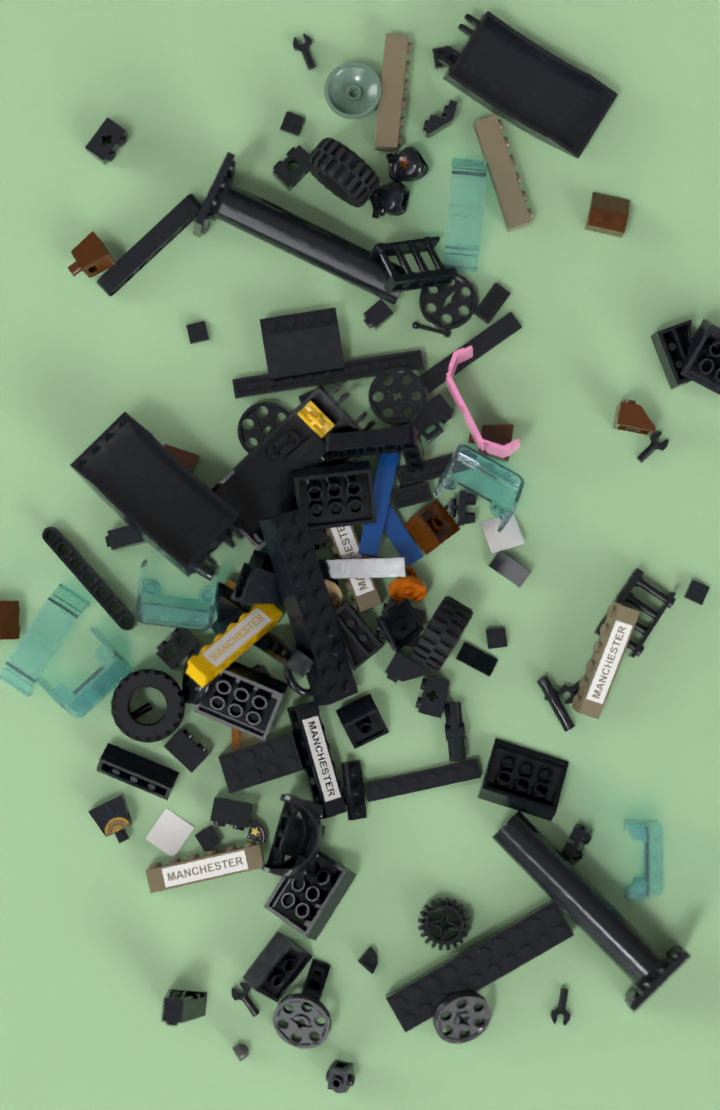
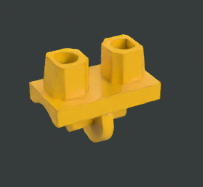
[297,400,335,439]

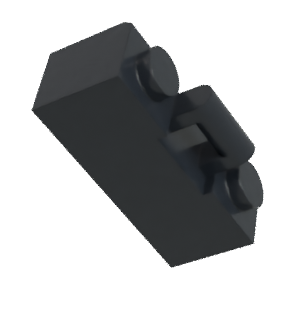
[395,393,453,443]

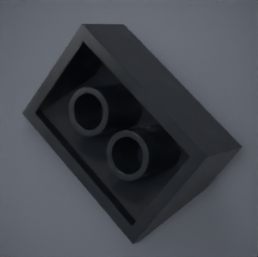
[242,931,313,1003]

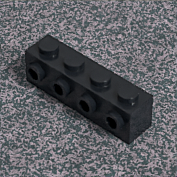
[96,743,179,800]

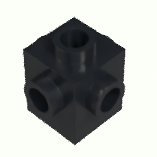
[326,1060,355,1093]

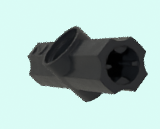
[444,702,466,761]

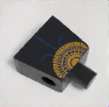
[88,794,132,843]

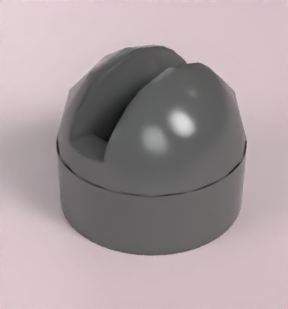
[233,1044,249,1061]

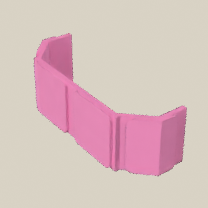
[446,345,520,458]

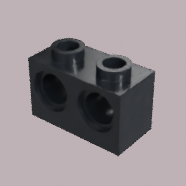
[156,626,200,670]

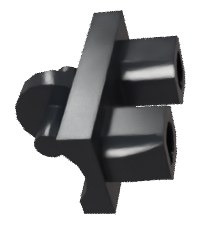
[445,490,476,526]

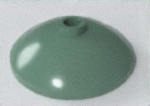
[324,62,382,119]

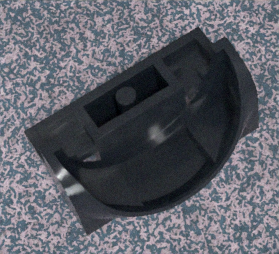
[260,794,325,881]

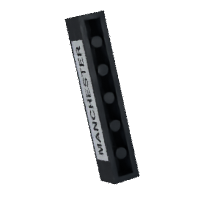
[287,700,347,819]

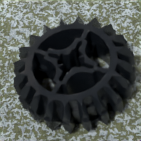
[418,897,470,950]

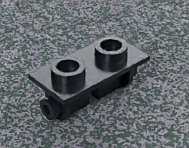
[561,824,592,865]

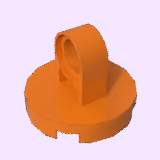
[388,566,427,602]

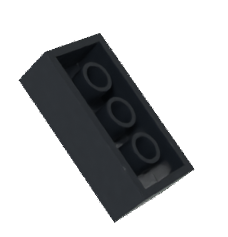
[218,732,304,793]

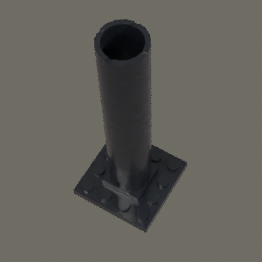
[193,152,405,305]
[492,811,691,1012]

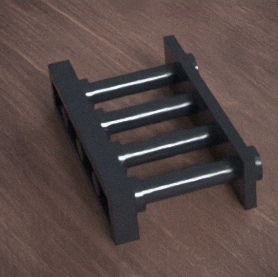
[368,236,458,294]
[593,568,676,658]

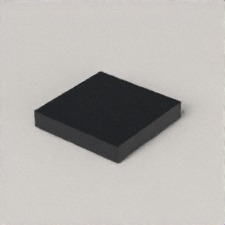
[376,597,424,652]

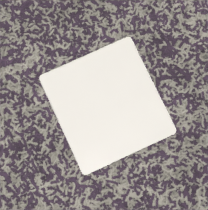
[481,513,524,553]
[146,808,194,858]

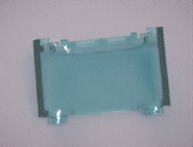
[624,819,663,902]

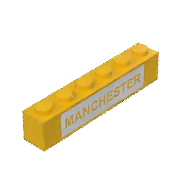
[186,604,283,688]

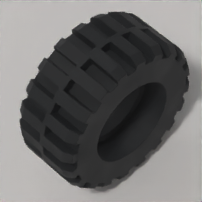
[306,137,380,207]
[410,596,473,672]
[111,669,185,743]

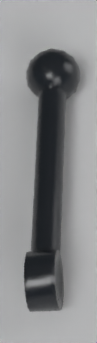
[412,322,451,338]

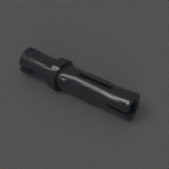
[537,676,575,732]

